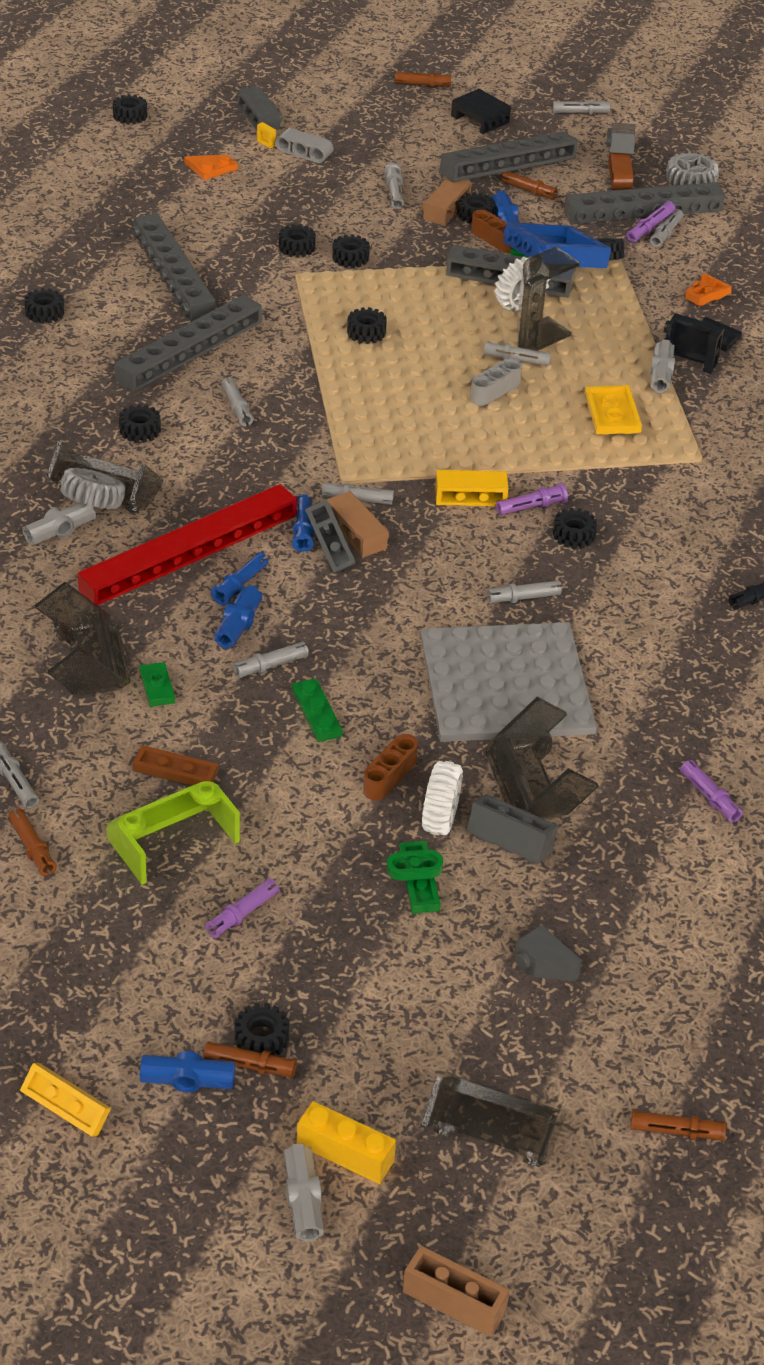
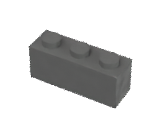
[238,86,282,131]
[607,122,635,154]
[467,794,558,864]

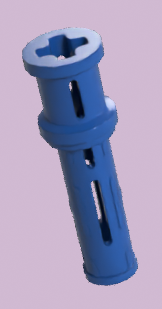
[292,494,314,552]
[211,552,269,606]

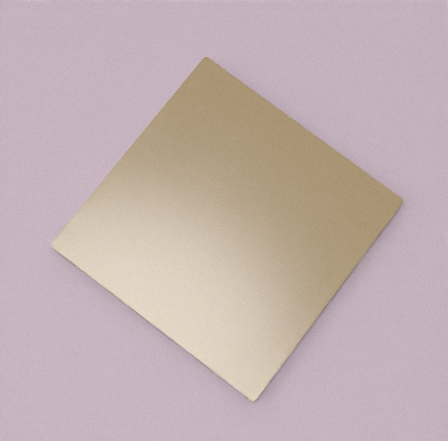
[295,259,702,484]

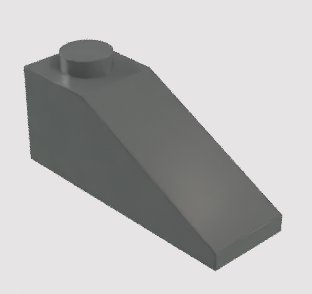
[305,499,356,574]

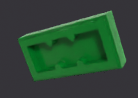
[139,662,175,707]

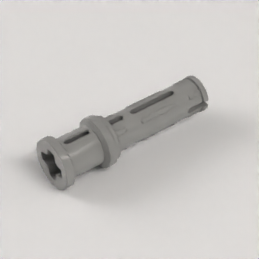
[384,163,404,209]

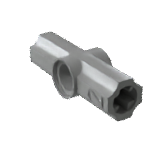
[650,339,675,394]
[22,503,96,546]
[284,1143,324,1242]

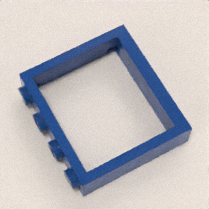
[503,222,611,268]

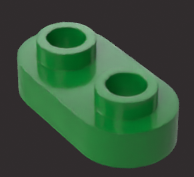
[387,850,443,881]

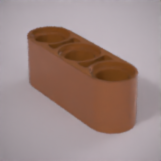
[608,152,633,190]
[471,210,513,254]
[363,734,418,800]

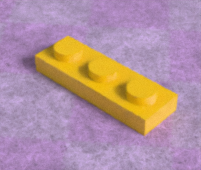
[20,1063,111,1137]

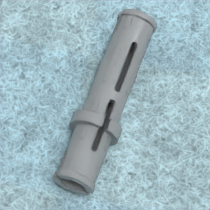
[553,100,610,115]
[650,209,684,247]
[484,341,551,367]
[221,377,253,426]
[322,482,394,505]
[486,580,562,604]
[232,641,308,679]
[0,742,40,809]

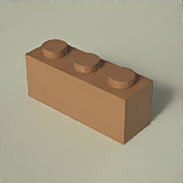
[422,178,472,226]
[327,491,389,558]
[403,1245,510,1337]

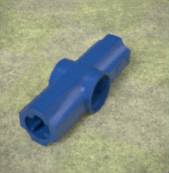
[492,191,520,223]
[214,585,262,649]
[140,1051,235,1093]

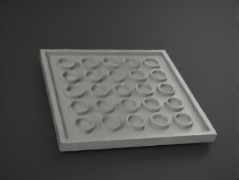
[420,622,597,742]

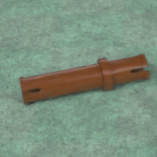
[395,71,451,88]
[501,171,558,200]
[8,808,57,876]
[203,1041,297,1079]
[631,1110,726,1142]

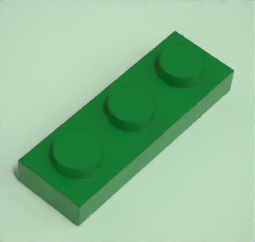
[292,678,343,742]
[399,841,440,914]

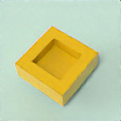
[257,122,276,149]

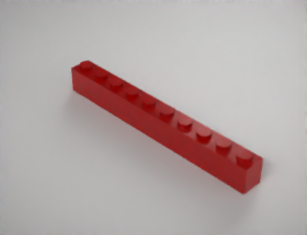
[77,484,297,607]

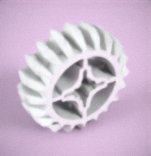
[494,257,550,313]
[422,761,463,835]

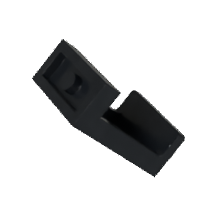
[451,89,511,134]
[663,313,724,374]

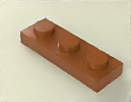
[132,745,218,786]

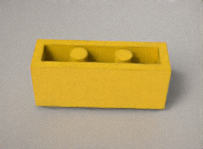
[435,470,508,506]
[297,1101,396,1184]

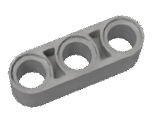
[275,128,334,163]
[470,358,522,406]

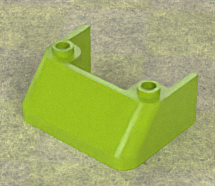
[106,781,240,885]

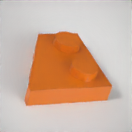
[184,155,238,180]
[685,273,732,306]

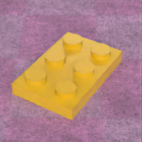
[584,385,642,435]

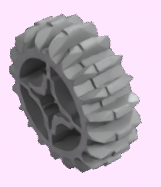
[666,152,719,186]
[60,468,125,509]

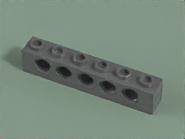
[446,245,576,298]

